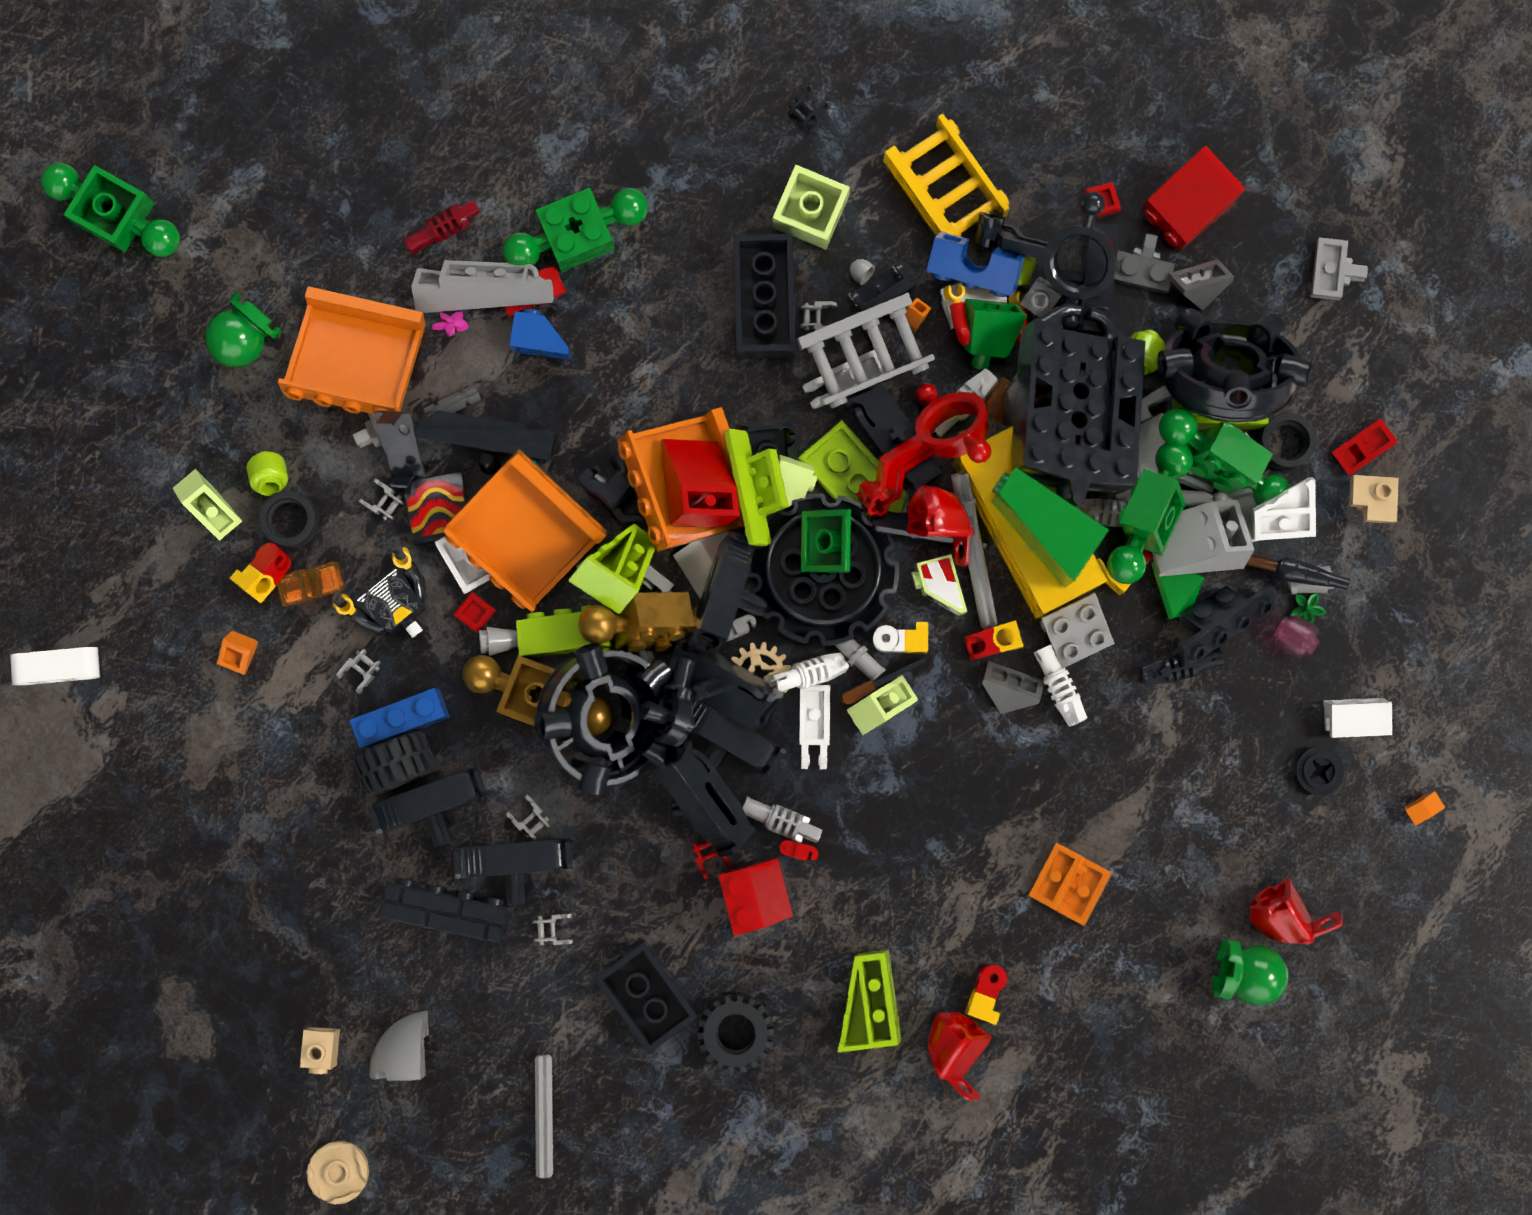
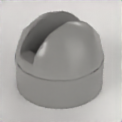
[850,259,875,285]

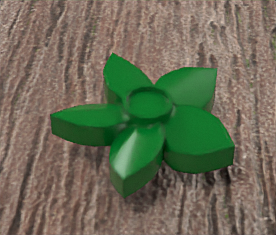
[1290,593,1326,627]

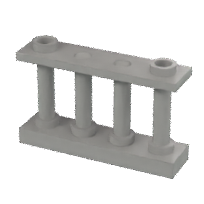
[796,293,935,408]

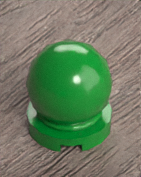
[205,291,282,368]
[1212,939,1289,1006]

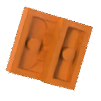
[1028,843,1112,926]

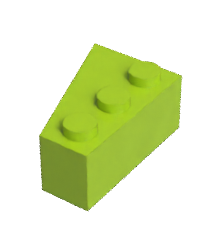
[568,524,655,614]
[516,605,616,657]
[838,950,902,1052]

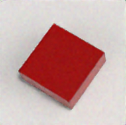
[1084,182,1121,218]
[454,592,496,633]

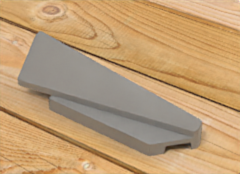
[411,260,554,313]

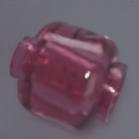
[1273,615,1321,659]

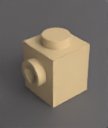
[300,1027,340,1074]

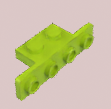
[725,429,789,546]

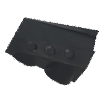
[735,417,798,461]

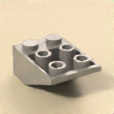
[1152,499,1255,577]

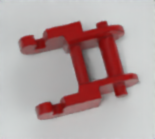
[780,840,818,860]
[691,841,731,880]

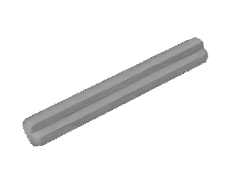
[535,1055,553,1178]

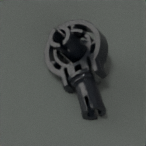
[640,658,696,746]

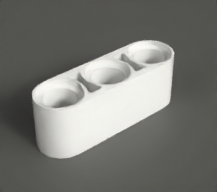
[10,647,100,685]

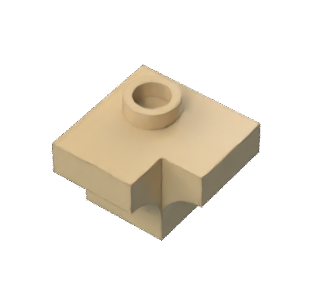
[1349,475,1399,524]

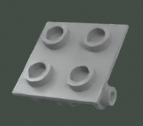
[1039,592,1115,669]

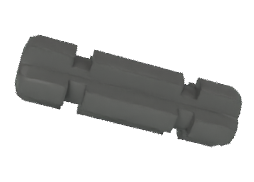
[423,385,480,418]

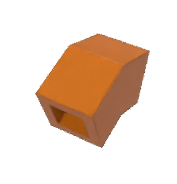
[905,298,931,333]
[1405,791,1445,826]

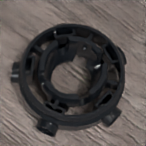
[1157,308,1312,423]
[534,643,673,796]

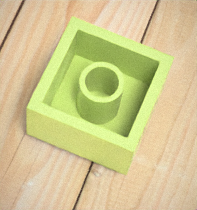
[772,165,850,250]

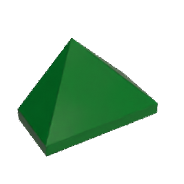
[1151,562,1205,619]

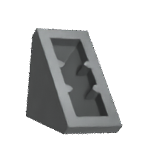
[1168,259,1234,311]
[982,661,1044,714]

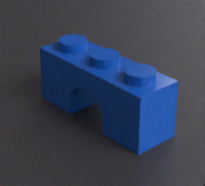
[927,231,1026,297]
[349,688,450,749]

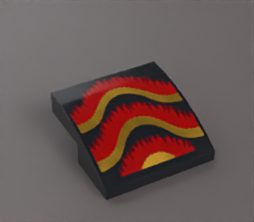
[404,472,467,545]

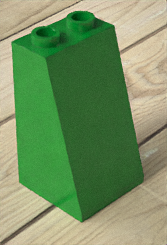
[991,467,1109,587]

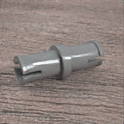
[835,639,886,682]

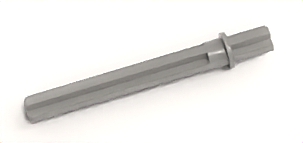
[951,472,998,629]

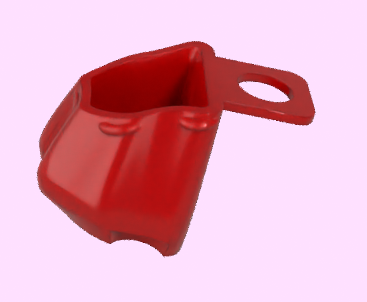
[906,485,974,566]
[1249,878,1343,944]
[928,1012,992,1101]

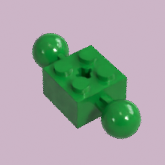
[41,163,180,257]
[502,188,648,272]
[1158,408,1291,506]
[1107,442,1194,584]

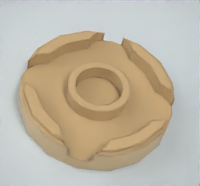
[307,1141,369,1204]

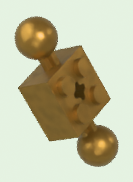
[578,592,708,652]
[462,655,613,735]

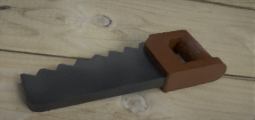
[840,657,928,706]

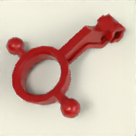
[855,383,992,517]

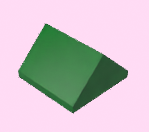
[801,509,851,573]

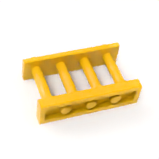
[883,114,1009,237]

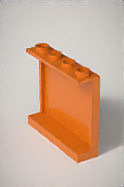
[278,286,426,417]
[618,407,745,552]
[443,449,607,612]

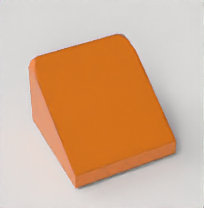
[217,631,258,675]

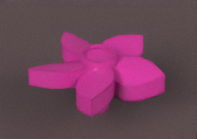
[432,311,468,337]

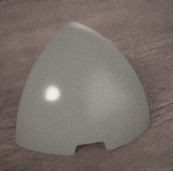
[369,1011,429,1081]

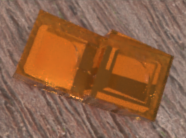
[277,561,345,607]

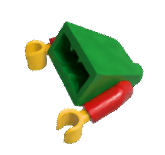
[943,284,1028,370]

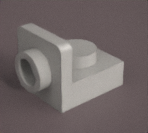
[1021,277,1062,317]
[642,565,674,593]

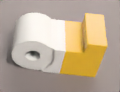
[873,622,928,654]

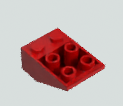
[661,439,740,528]

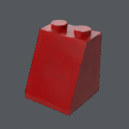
[1142,146,1246,251]
[719,858,793,936]

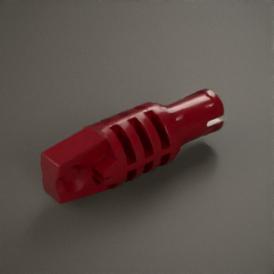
[403,200,480,254]

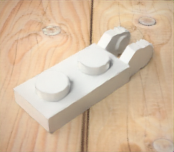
[802,350,884,409]
[799,685,830,769]

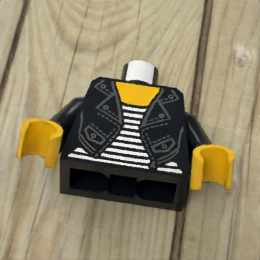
[333,547,427,640]

